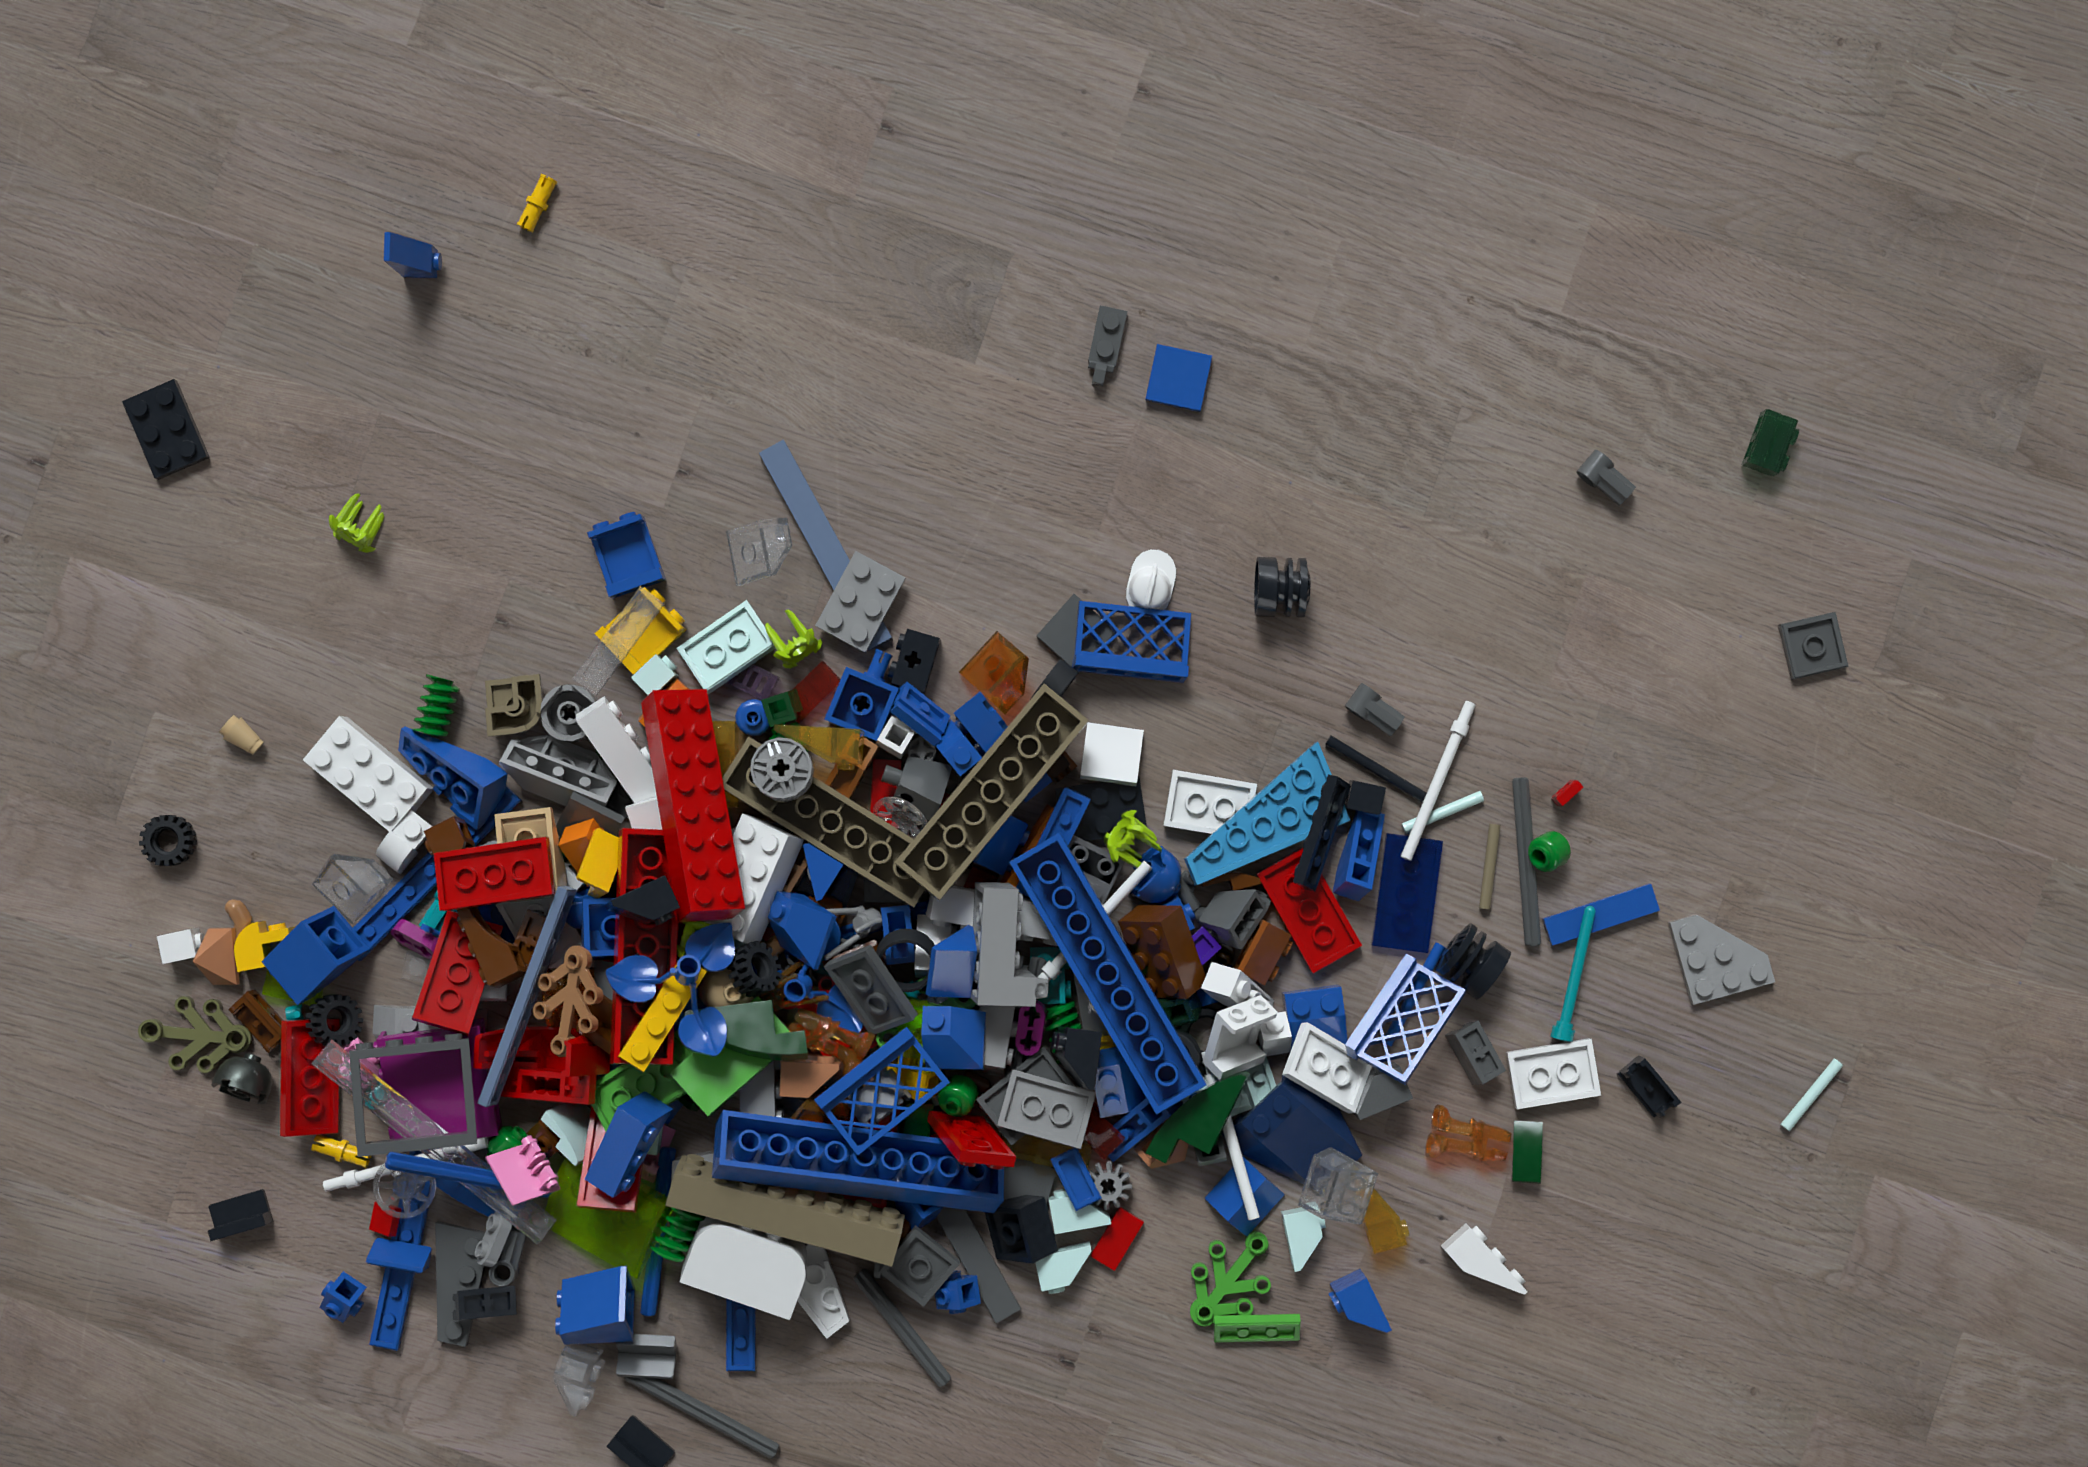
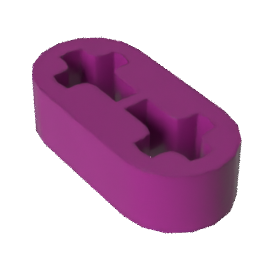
[391,919,438,960]
[1015,1000,1046,1055]

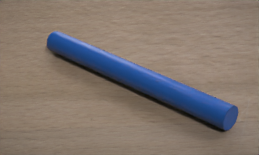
[1385,942,1446,1047]

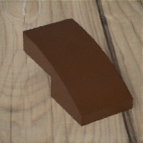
[1201,872,1261,891]

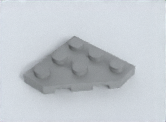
[1668,915,1775,1005]

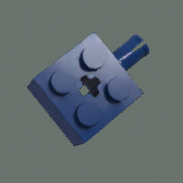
[824,649,899,741]

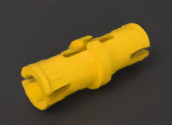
[516,174,558,233]
[311,1134,372,1168]

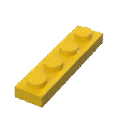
[618,956,707,1072]

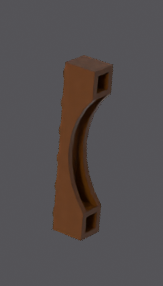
[424,816,527,988]

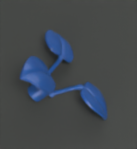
[770,907,863,1033]
[605,923,735,1057]

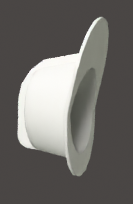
[1126,550,1176,617]

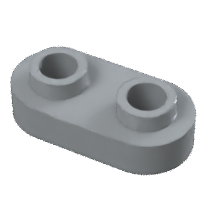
[475,1210,513,1268]

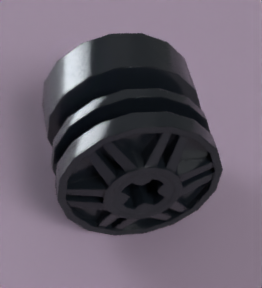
[1254,557,1311,618]
[1436,923,1511,1000]

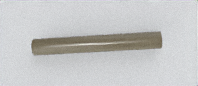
[1479,824,1501,909]

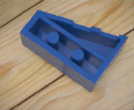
[585,1091,673,1198]

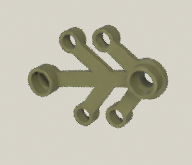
[138,996,252,1073]

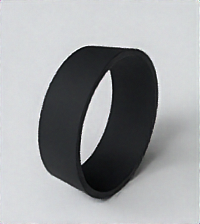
[876,929,935,992]

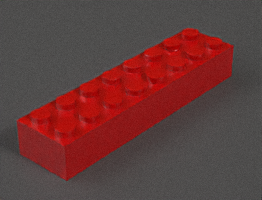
[641,689,745,922]
[610,828,678,1065]

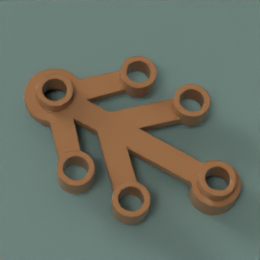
[533,945,603,1057]

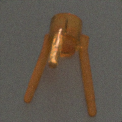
[758,960,829,1011]

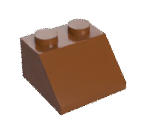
[1233,919,1293,985]

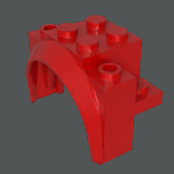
[473,1026,610,1105]

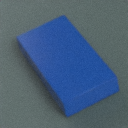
[1050,1147,1102,1211]

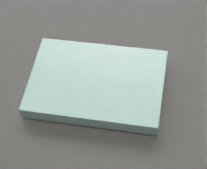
[677,600,775,695]

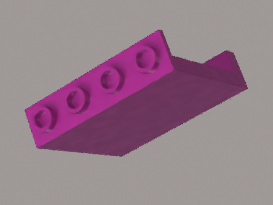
[373,1018,502,1139]

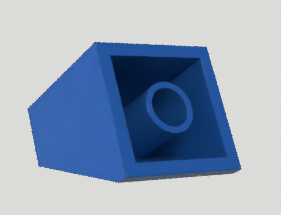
[261,906,370,1005]
[555,1266,635,1345]

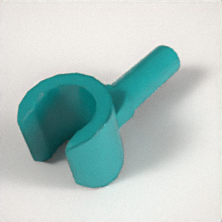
[285,1004,305,1020]

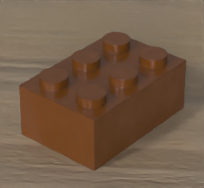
[1118,905,1206,999]

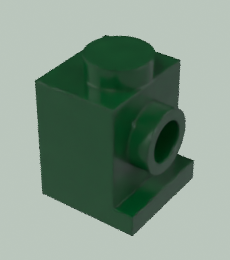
[761,688,803,727]

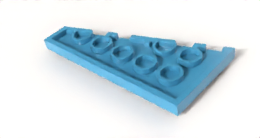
[1184,742,1350,885]

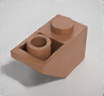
[779,1056,841,1098]

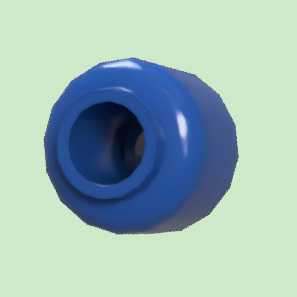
[735,699,771,737]

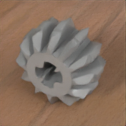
[1088,1160,1132,1210]

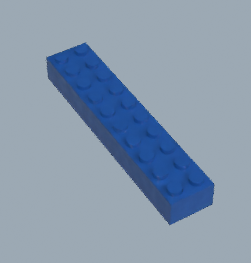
[1009,833,1207,1114]
[712,1110,1004,1213]

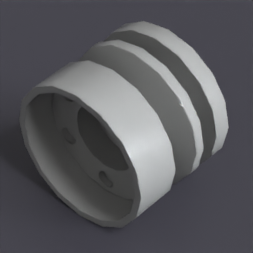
[750,737,814,802]

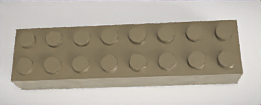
[895,684,1089,901]
[722,736,926,908]
[665,1154,905,1267]

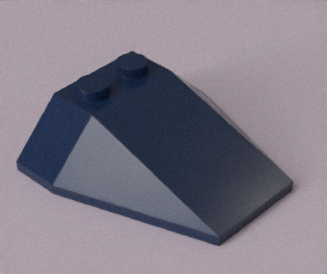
[1221,1075,1362,1194]

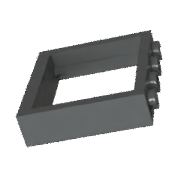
[349,1033,477,1157]

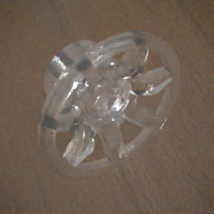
[873,797,928,837]
[373,1163,436,1218]

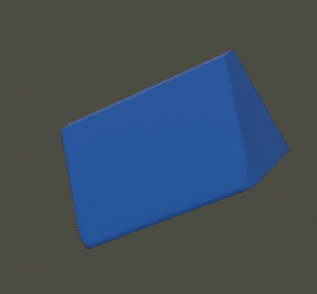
[366,1238,432,1273]

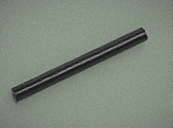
[1325,735,1427,803]

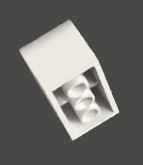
[680,1217,807,1320]

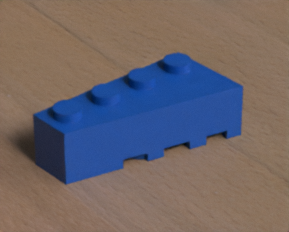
[954,692,1052,802]

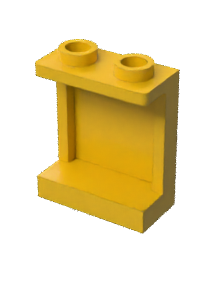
[594,587,687,675]

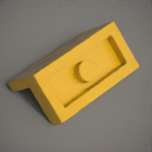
[576,828,619,898]

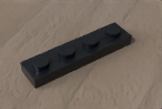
[1293,774,1351,892]

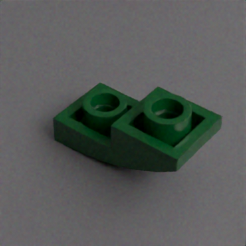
[1512,1121,1543,1184]

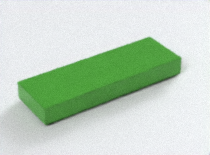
[1214,1314,1301,1342]

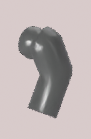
[1177,870,1201,911]

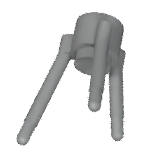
[824,906,882,960]

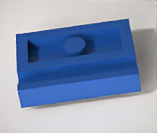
[890,682,950,746]

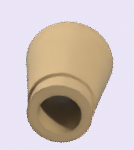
[219,715,264,755]

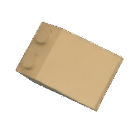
[495,807,567,902]

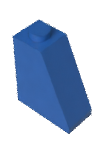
[935,718,982,778]

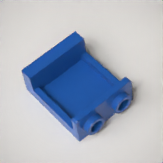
[587,512,666,599]

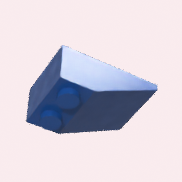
[1282,984,1348,1049]

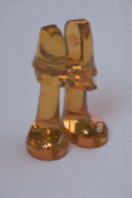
[788,1008,875,1076]
[1425,1104,1512,1161]

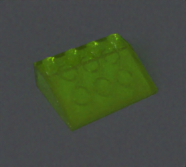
[541,1157,673,1279]

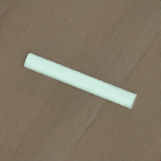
[1402,791,1484,834]
[1780,1058,1843,1132]

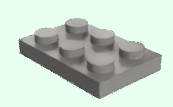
[815,551,906,653]
[997,1069,1096,1149]

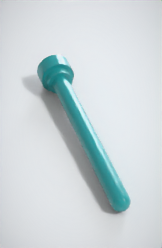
[1550,906,1596,1042]

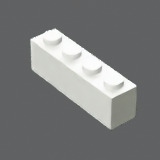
[576,696,657,803]

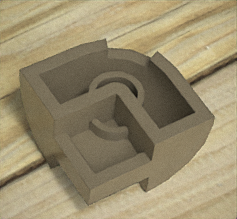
[485,674,543,737]

